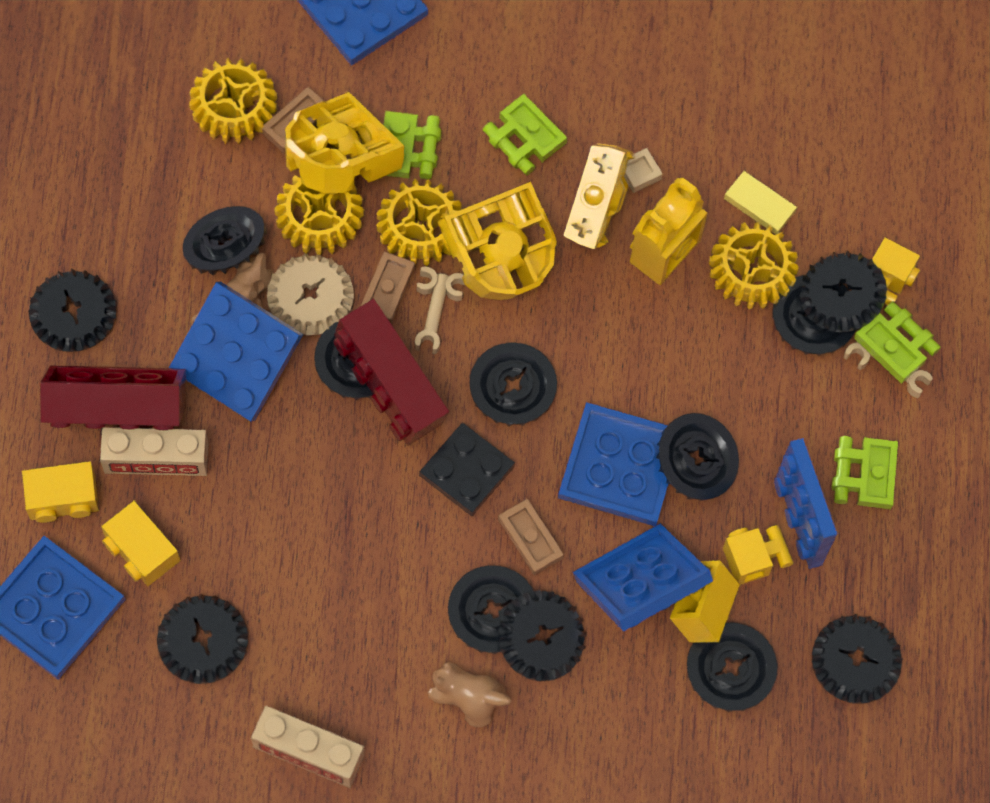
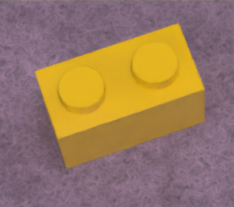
[22,461,99,523]
[101,501,180,586]
[670,561,740,642]

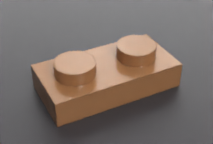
[262,87,323,154]
[361,251,415,323]
[498,499,564,575]

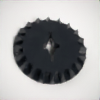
[183,206,267,275]
[799,250,887,332]
[28,269,116,352]
[772,275,856,356]
[314,322,373,400]
[470,342,557,427]
[656,413,739,501]
[448,565,534,655]
[498,590,587,681]
[157,594,248,684]
[812,614,903,704]
[686,622,777,712]

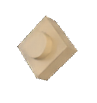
[624,148,663,193]

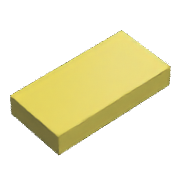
[724,171,797,234]

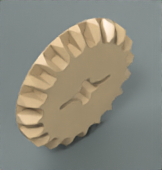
[267,253,354,336]

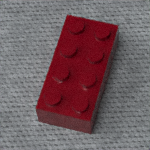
[333,298,449,446]
[40,365,186,430]

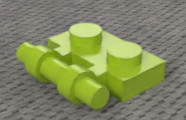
[483,94,567,175]
[384,111,442,179]
[854,301,941,384]
[832,436,898,509]

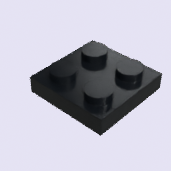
[419,422,515,517]

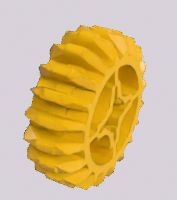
[189,58,277,144]
[275,174,364,254]
[377,179,462,267]
[709,222,799,310]

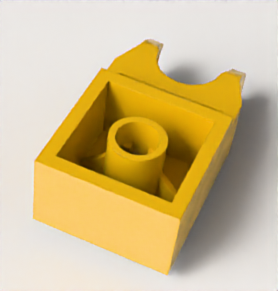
[630,178,708,286]

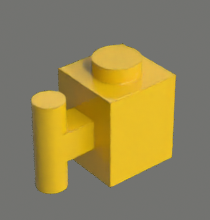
[872,238,920,305]
[723,525,793,585]

